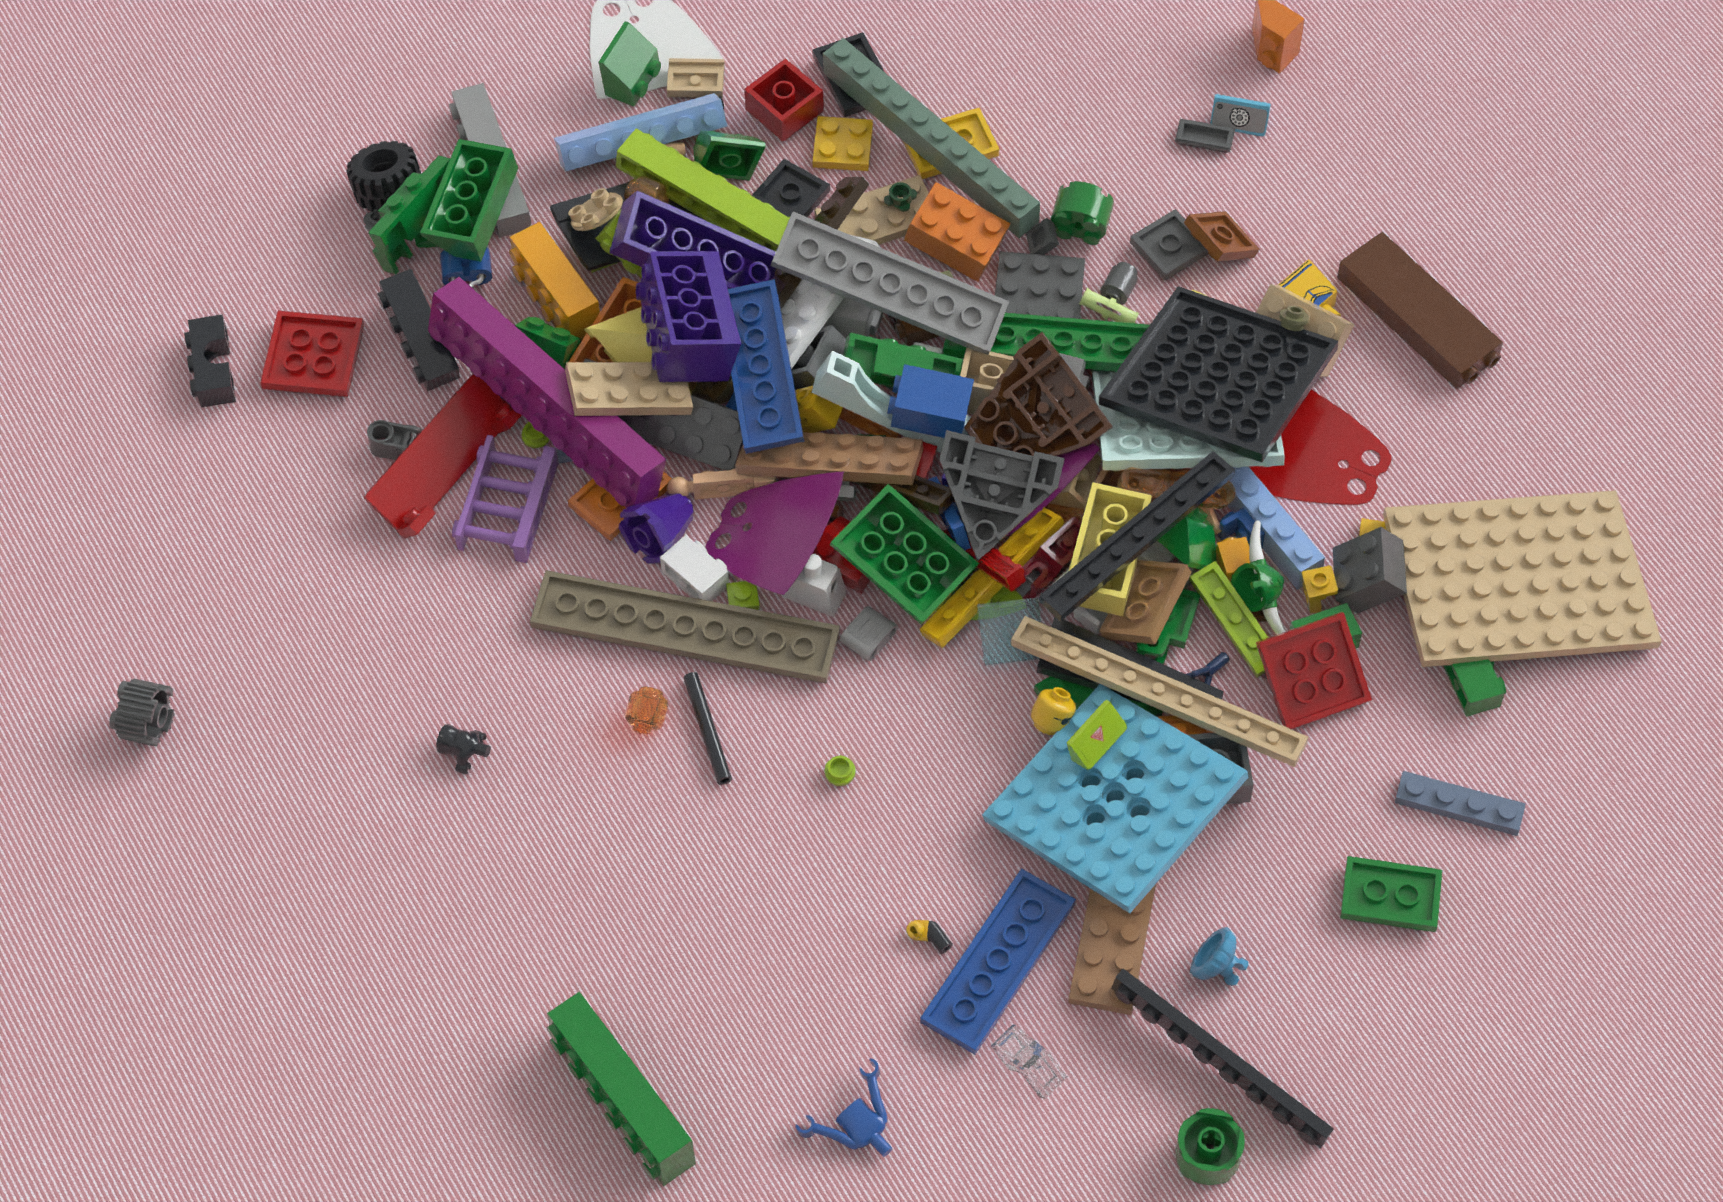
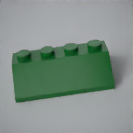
[420,139,518,262]

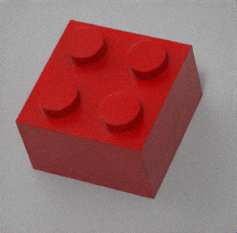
[744,58,824,142]

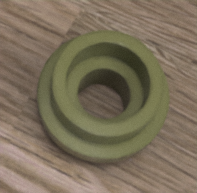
[1279,306,1309,331]

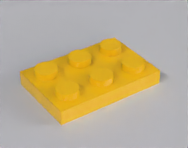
[902,107,1000,179]

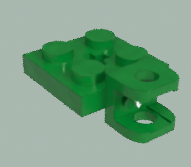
[1136,589,1201,664]

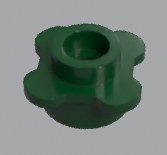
[884,182,917,212]

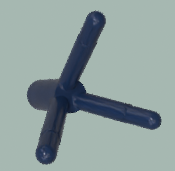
[1186,652,1230,685]

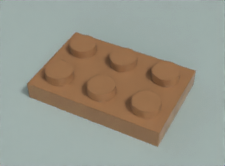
[1099,559,1191,645]

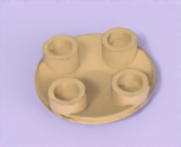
[568,188,623,231]

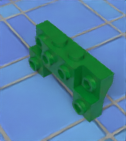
[368,155,450,275]
[843,332,963,388]

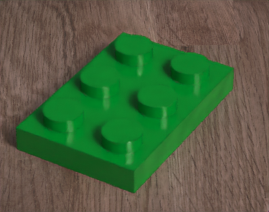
[1340,856,1443,932]

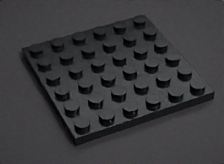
[1099,286,1338,463]

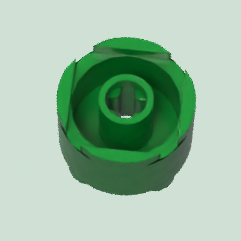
[1050,181,1114,245]
[1175,1108,1245,1185]

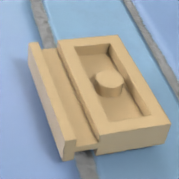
[667,58,725,98]

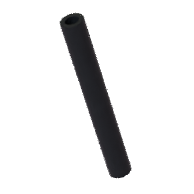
[683,672,732,785]

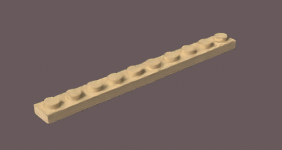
[1011,616,1308,767]

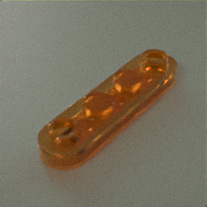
[1117,467,1236,509]

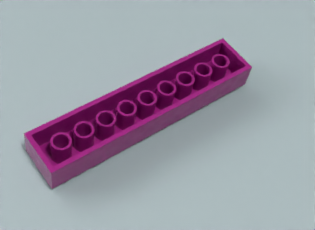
[428,277,666,508]

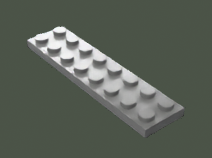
[770,212,1009,355]

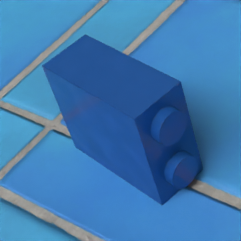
[887,364,974,438]

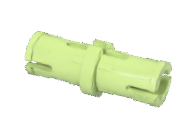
[1079,288,1139,323]

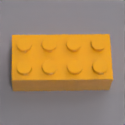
[509,221,600,341]

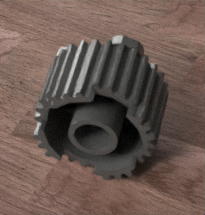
[109,678,175,747]

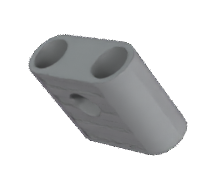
[839,606,898,661]

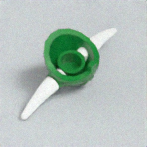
[1231,520,1286,635]

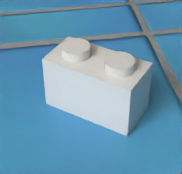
[660,535,729,601]

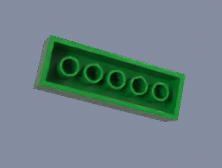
[546,991,696,1186]

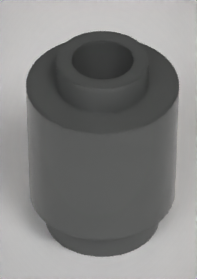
[1100,262,1138,305]

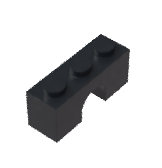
[184,314,236,408]

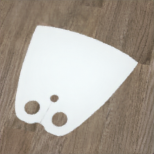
[590,0,723,99]

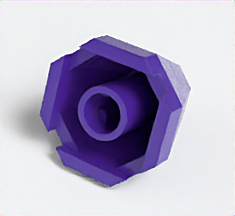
[619,493,694,564]

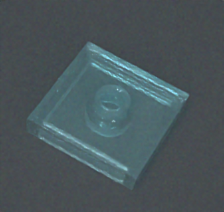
[977,598,1041,666]

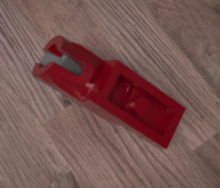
[1014,516,1082,601]

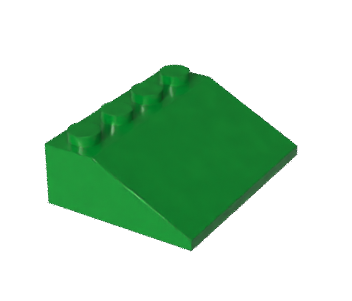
[830,484,979,625]

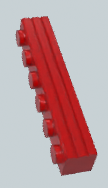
[943,529,1026,592]

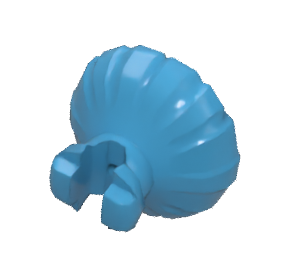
[1190,927,1248,986]

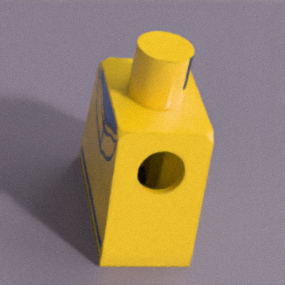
[1278,259,1341,317]

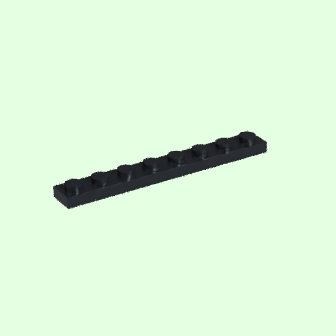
[1039,451,1235,621]
[1111,968,1334,1148]

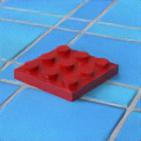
[260,310,364,397]
[1256,612,1372,729]

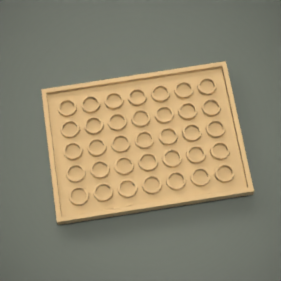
[1383,490,1662,667]

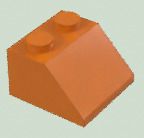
[1252,0,1305,74]

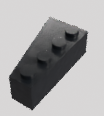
[377,269,460,392]

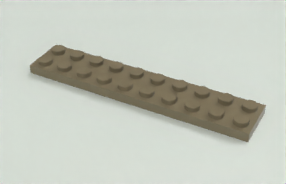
[530,570,840,684]

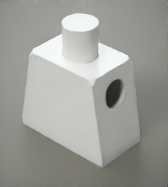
[782,554,846,617]

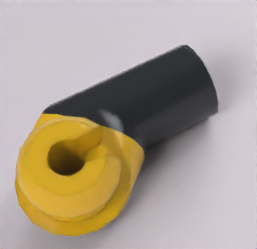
[906,920,953,954]

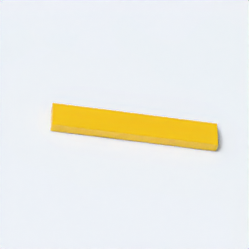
[919,507,1065,648]

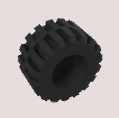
[346,141,422,212]

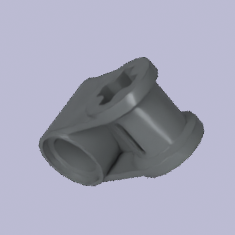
[367,420,423,460]

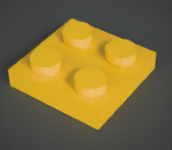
[812,116,873,171]

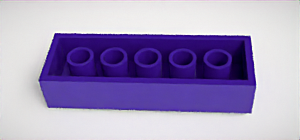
[609,191,777,289]

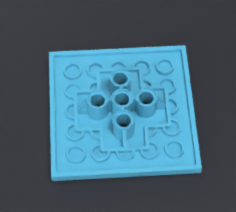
[982,684,1249,913]

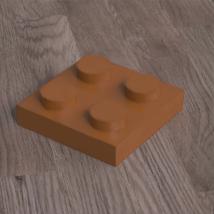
[1184,211,1260,262]

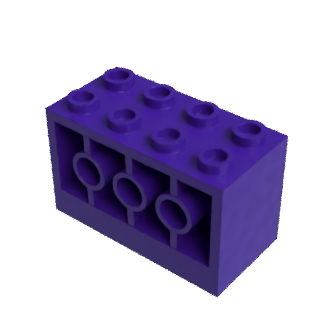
[636,251,741,382]

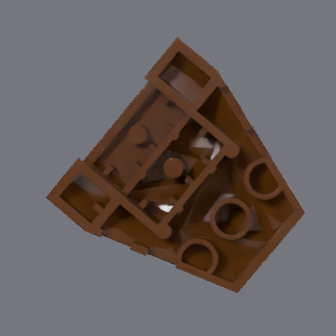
[964,332,1113,456]

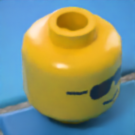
[1031,687,1076,735]

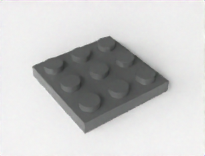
[995,251,1085,319]

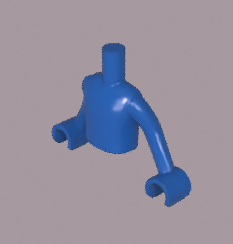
[796,1059,893,1157]

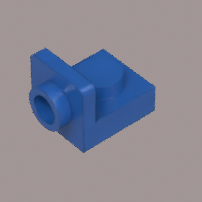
[1218,508,1265,549]

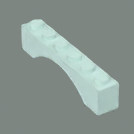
[812,351,971,453]

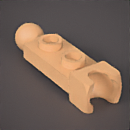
[667,468,776,500]

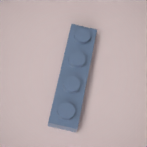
[1395,771,1526,836]

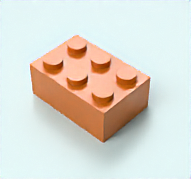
[903,182,1011,282]

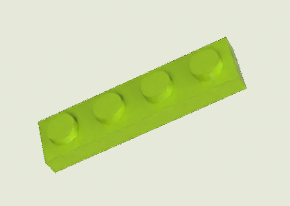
[1189,561,1268,678]

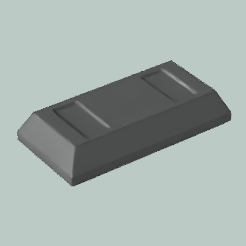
[1175,118,1235,153]

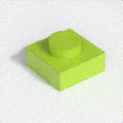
[726,581,760,610]

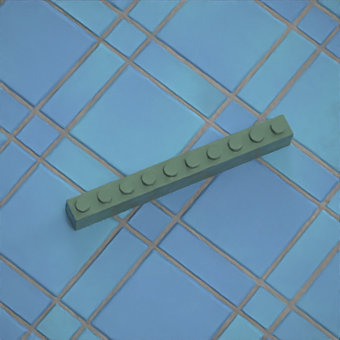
[823,38,1040,238]

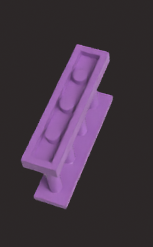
[452,435,559,563]

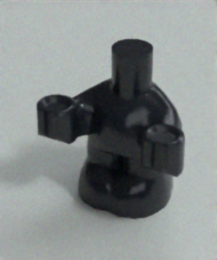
[436,724,491,774]

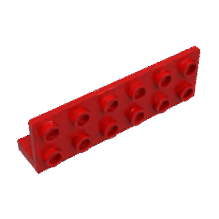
[364,374,522,539]

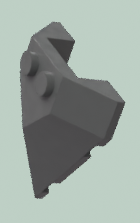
[939,430,1065,561]

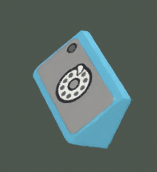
[1210,94,1271,136]

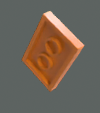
[567,471,672,541]

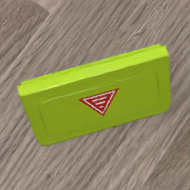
[1067,699,1127,770]

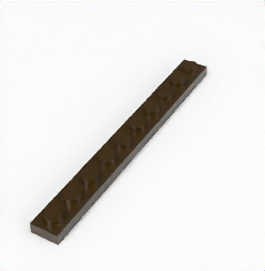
[691,177,869,402]

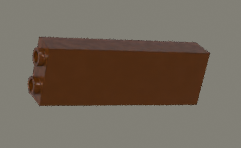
[1337,231,1503,389]

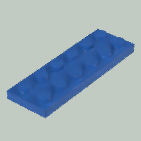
[728,279,805,454]
[920,868,1076,1055]

